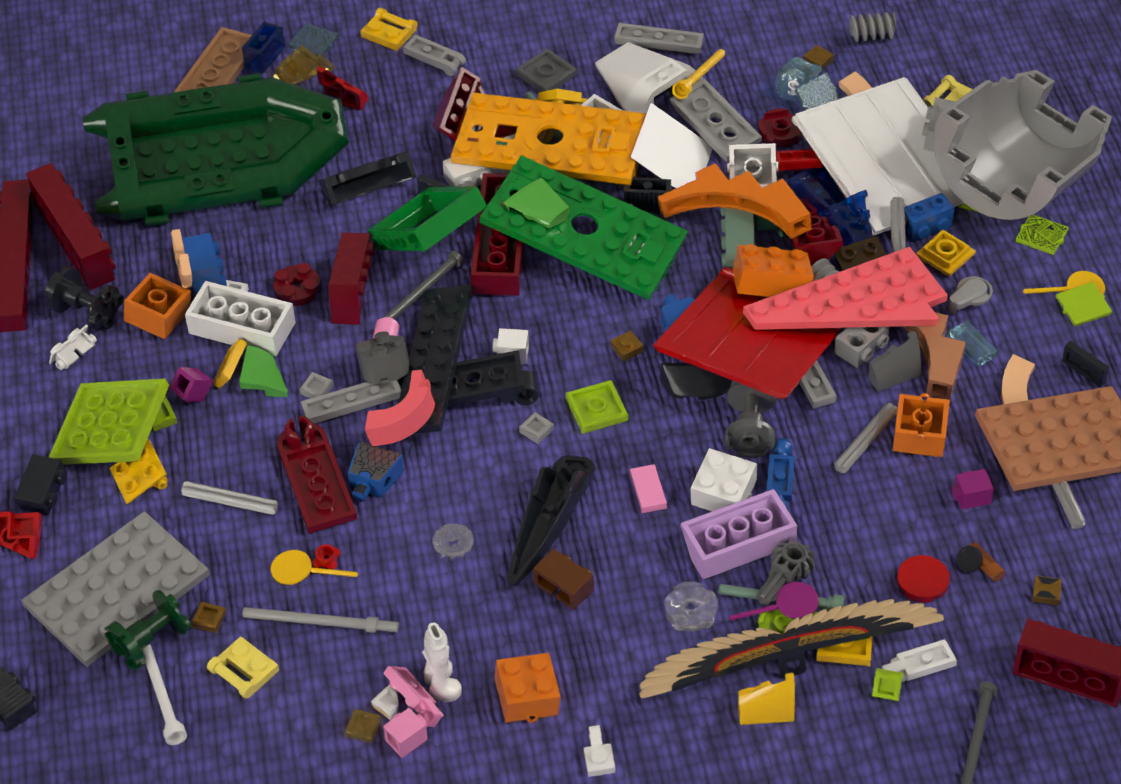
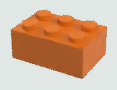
[732,244,814,297]

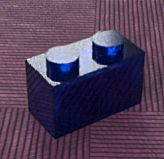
[242,21,286,73]

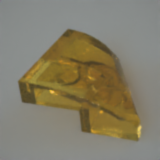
[273,44,335,84]

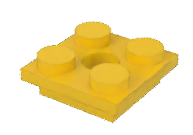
[533,88,588,105]
[916,230,976,277]

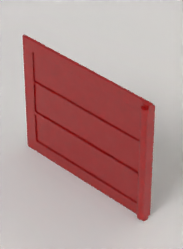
[653,266,843,399]

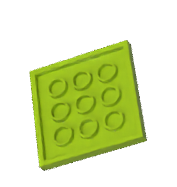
[49,379,169,464]

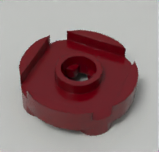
[758,108,802,148]
[273,263,321,306]

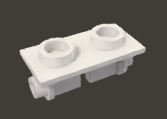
[49,324,97,370]

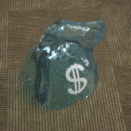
[775,57,822,100]

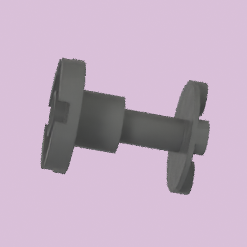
[724,381,777,458]

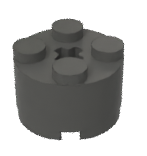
[356,331,410,383]

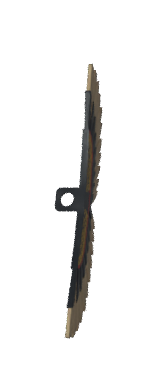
[639,599,944,699]

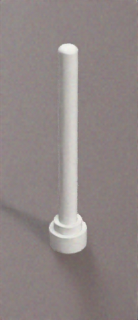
[142,644,187,745]

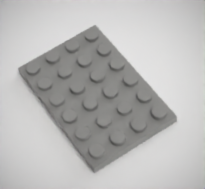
[21,511,210,667]

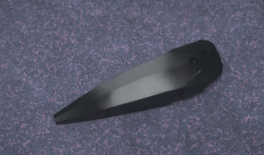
[507,455,595,586]

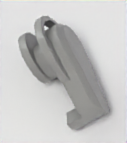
[948,276,993,315]

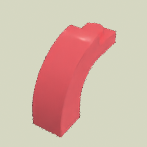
[365,370,435,446]

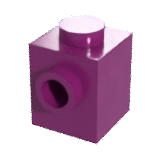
[169,367,213,403]
[951,469,994,510]

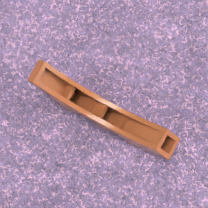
[902,312,966,400]

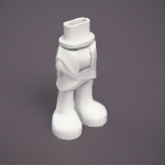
[422,623,462,703]

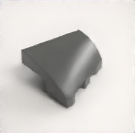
[868,331,921,392]

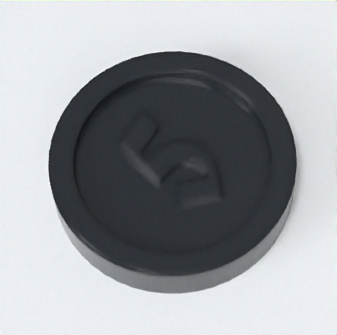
[957,546,983,572]

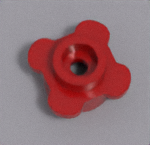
[312,544,341,570]

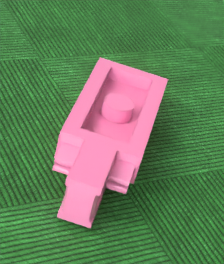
[383,666,443,727]

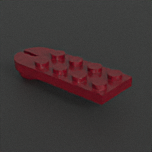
[277,416,358,534]

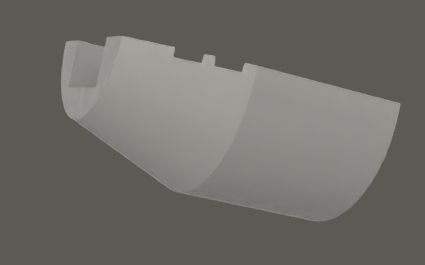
[934,70,1112,220]

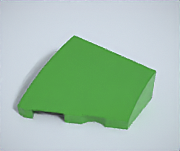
[503,178,569,229]
[239,345,288,397]

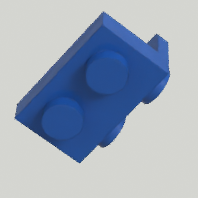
[904,193,954,242]

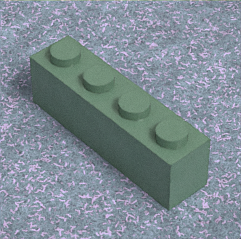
[721,208,755,268]

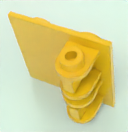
[109,439,168,504]

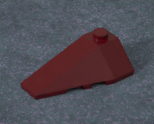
[789,198,843,266]

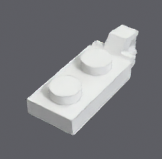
[881,640,957,682]

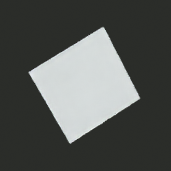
[631,103,713,188]

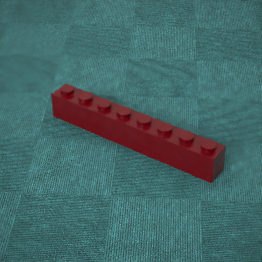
[0,179,34,333]

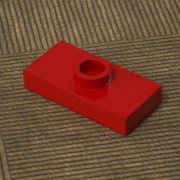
[776,149,822,171]

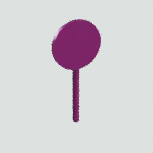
[729,582,819,620]

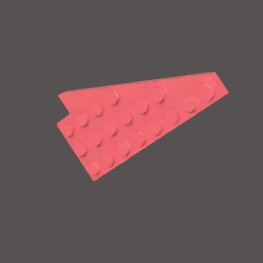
[743,247,948,330]

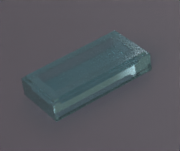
[948,320,998,366]

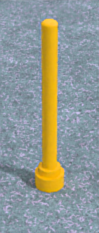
[672,49,725,99]

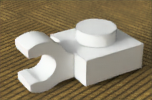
[584,725,615,777]

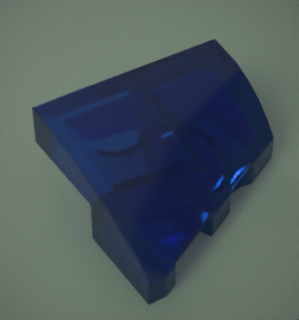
[824,189,872,246]

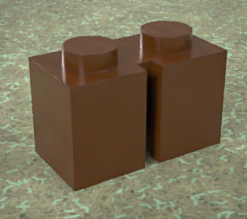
[533,548,594,610]

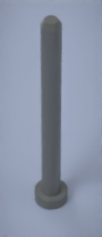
[383,250,464,320]
[961,682,998,784]

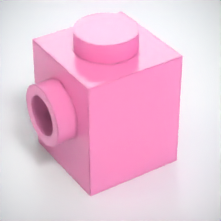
[383,708,428,758]

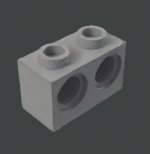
[835,327,889,368]

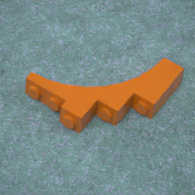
[658,163,812,239]

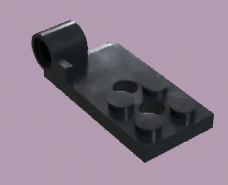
[447,350,539,407]

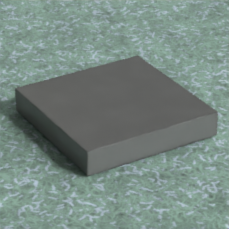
[515,48,577,92]

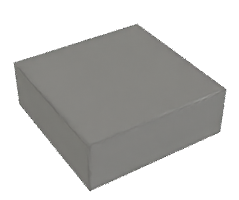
[300,372,334,398]
[519,412,554,444]

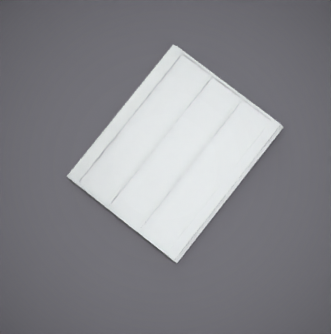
[792,77,964,236]

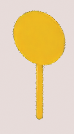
[1023,271,1105,295]
[271,550,358,585]

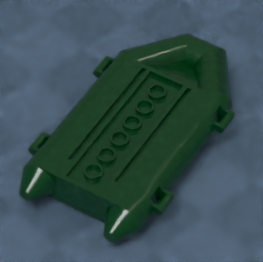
[83,73,349,227]

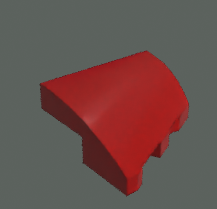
[317,67,369,110]
[0,511,42,559]

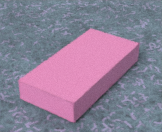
[630,464,667,513]

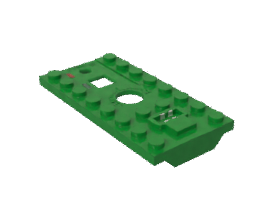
[479,155,688,300]

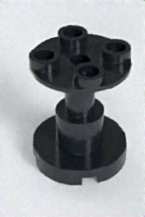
[45,265,124,330]

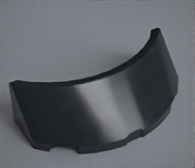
[318,151,416,206]
[660,362,733,400]

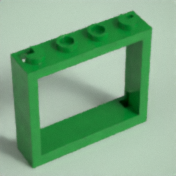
[367,186,487,251]

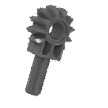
[756,538,815,605]

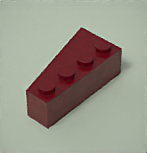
[329,232,374,325]

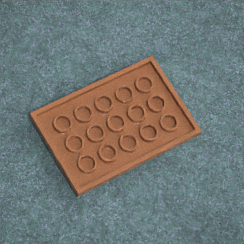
[975,386,1121,491]

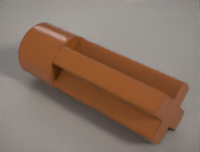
[968,541,1006,582]

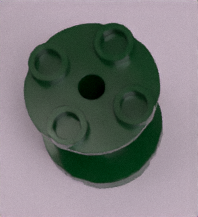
[104,590,192,671]

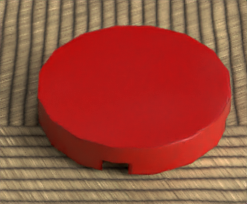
[897,555,950,603]

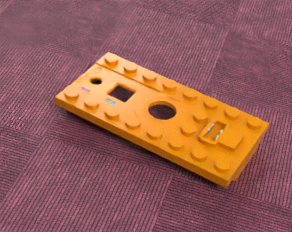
[451,93,647,185]

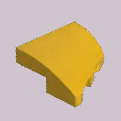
[738,673,795,725]

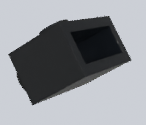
[14,454,67,515]

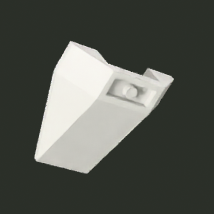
[595,42,703,113]

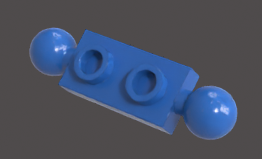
[767,438,795,510]

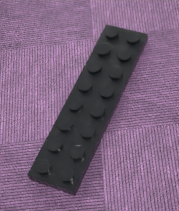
[398,284,473,434]

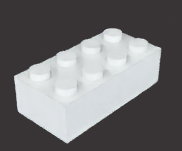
[185,281,296,357]

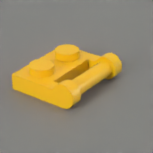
[361,7,418,51]

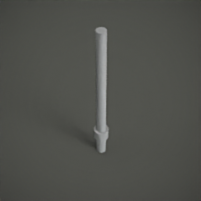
[243,607,399,633]

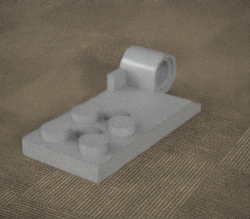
[670,79,762,162]

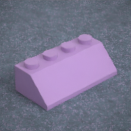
[681,489,797,579]

